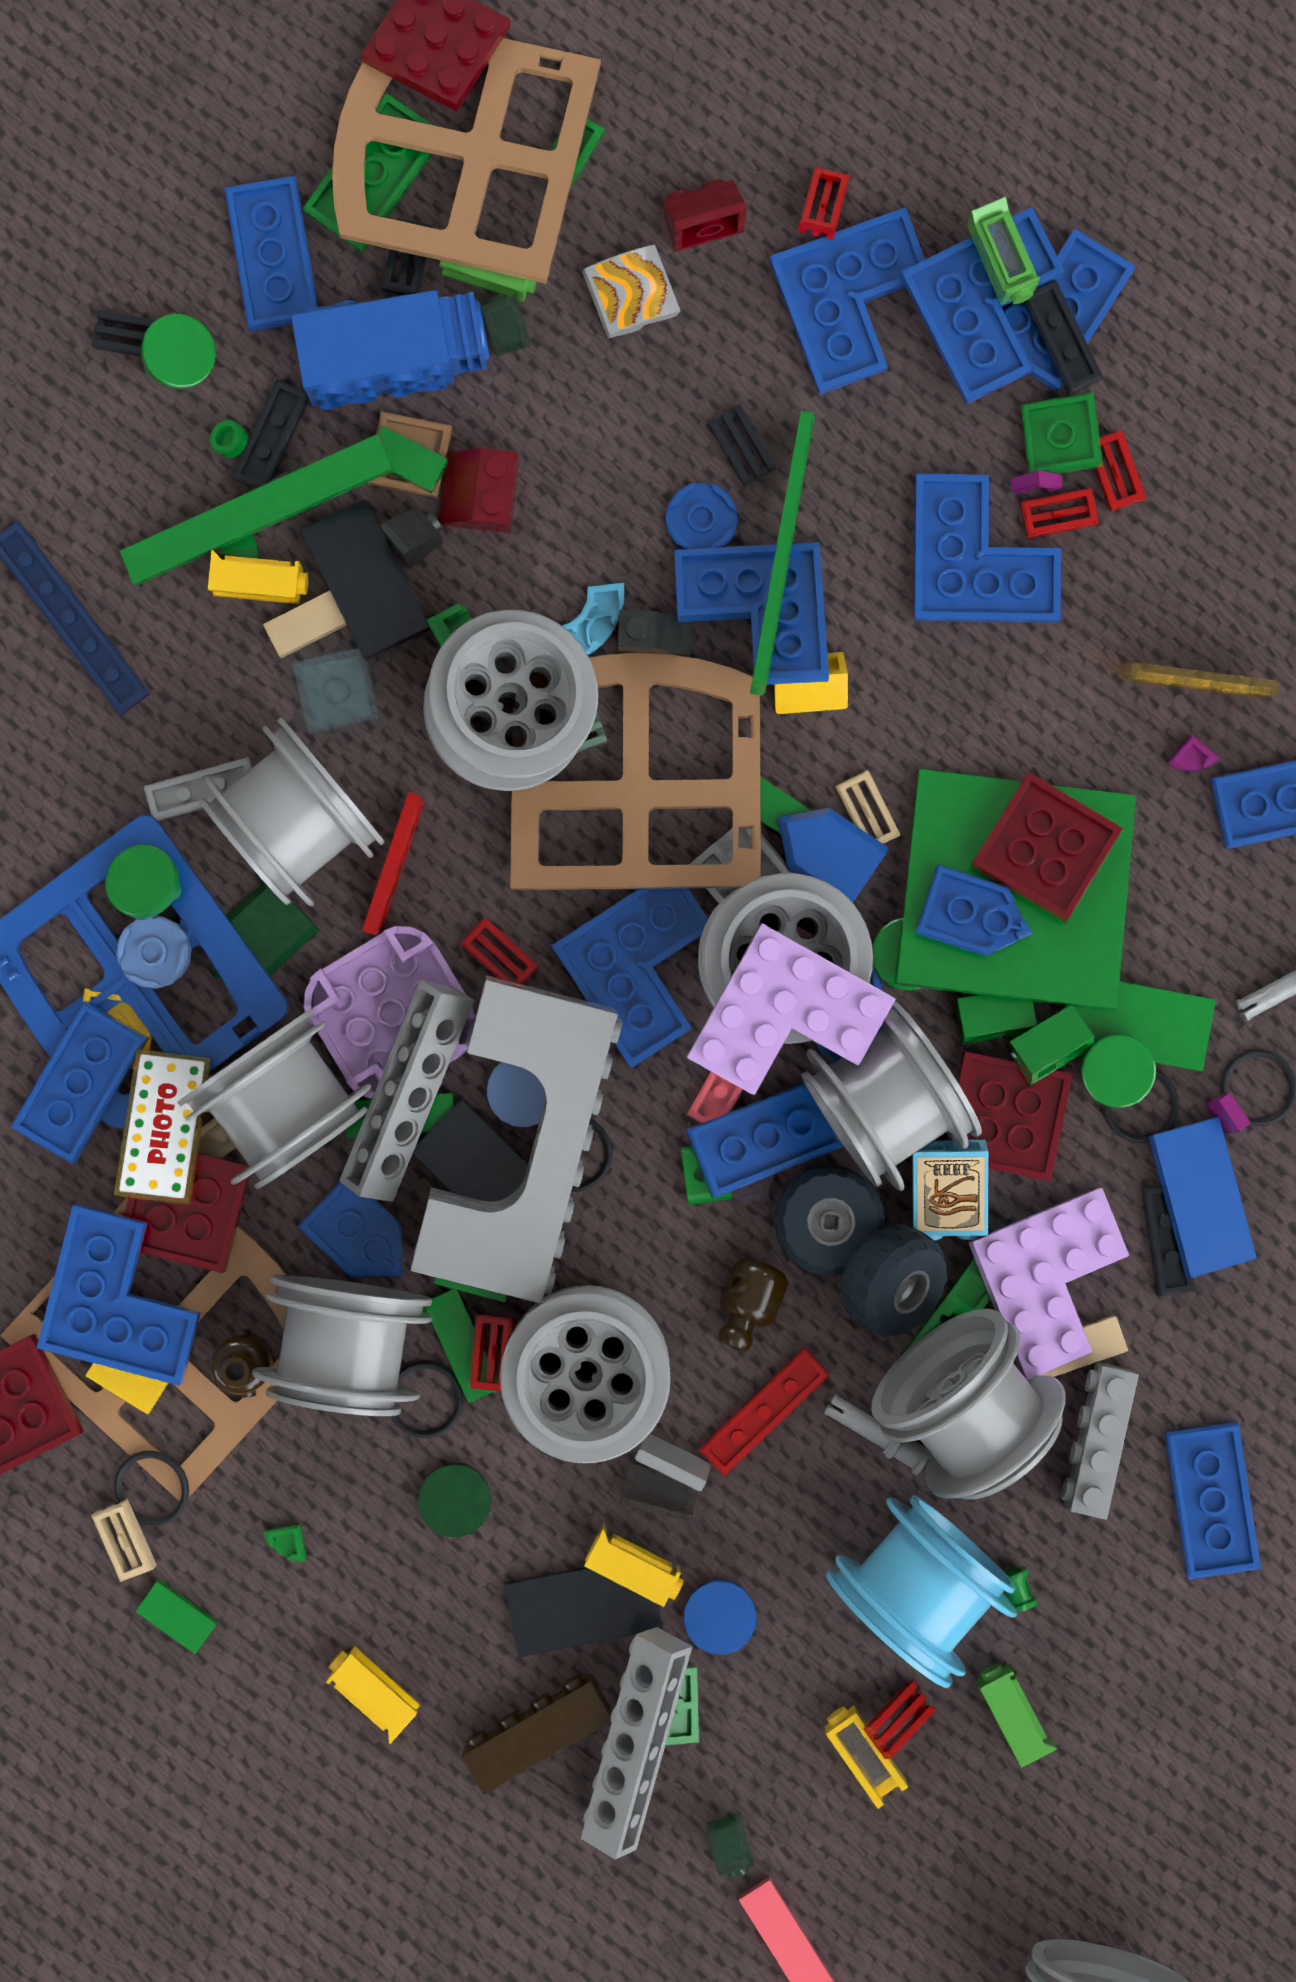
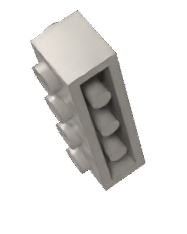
[1061,1362,1139,1520]

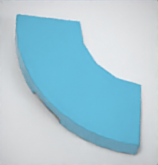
[562,583,625,656]

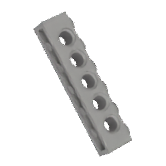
[339,979,474,1202]
[581,1627,692,1860]

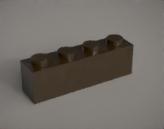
[462,1674,612,1795]

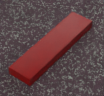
[362,792,425,936]
[699,1347,830,1476]

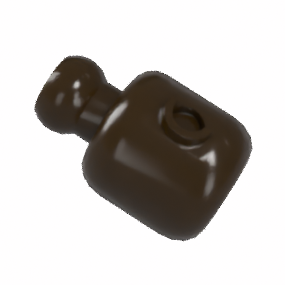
[719,1258,788,1352]
[207,1328,274,1398]

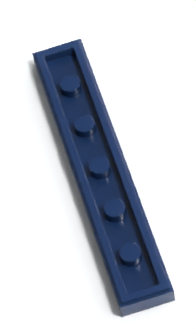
[0,520,150,716]

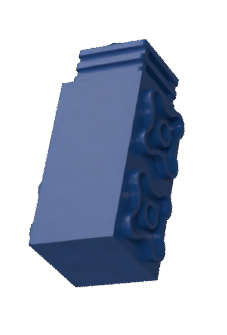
[291,290,490,410]

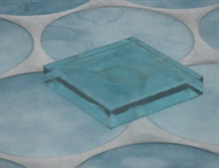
[293,648,381,735]

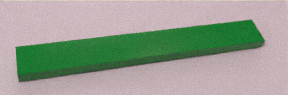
[750,411,815,696]
[120,434,395,586]

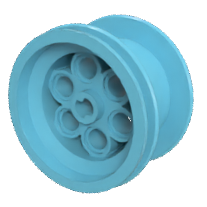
[826,1495,1017,1688]

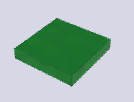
[1021,392,1103,474]

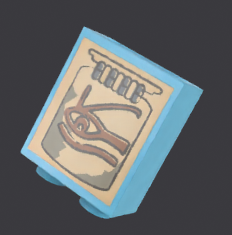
[912,1140,988,1240]

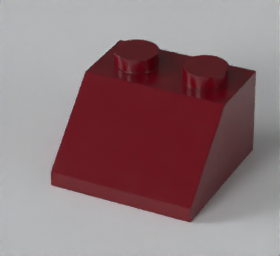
[663,179,747,252]
[439,448,520,534]

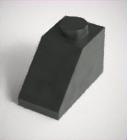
[380,506,444,569]
[618,610,692,657]

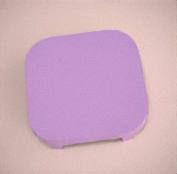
[303,926,476,1098]

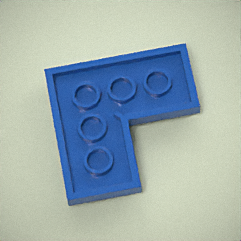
[769,207,925,395]
[900,207,1065,405]
[1002,228,1136,392]
[913,474,1061,623]
[674,542,829,685]
[551,888,708,1068]
[37,1203,201,1386]

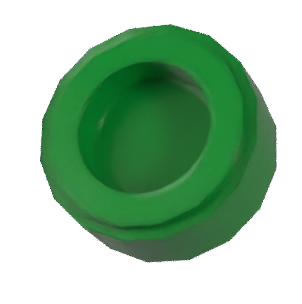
[210,420,248,459]

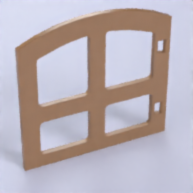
[332,38,601,284]
[510,653,761,890]
[0,1197,287,1501]

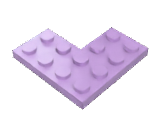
[687,924,896,1095]
[968,1188,1129,1380]

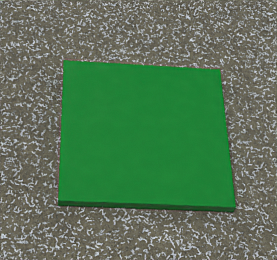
[896,769,1136,1011]

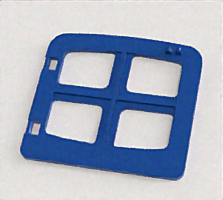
[0,815,289,1128]

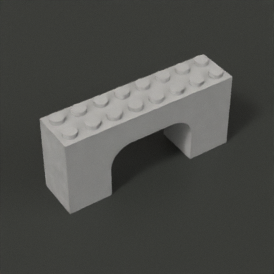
[410,975,622,1304]

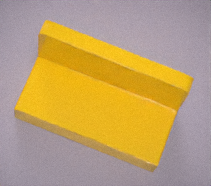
[774,652,848,714]

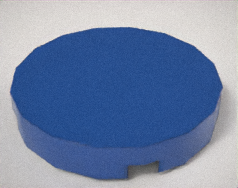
[666,482,738,549]
[683,1579,757,1655]

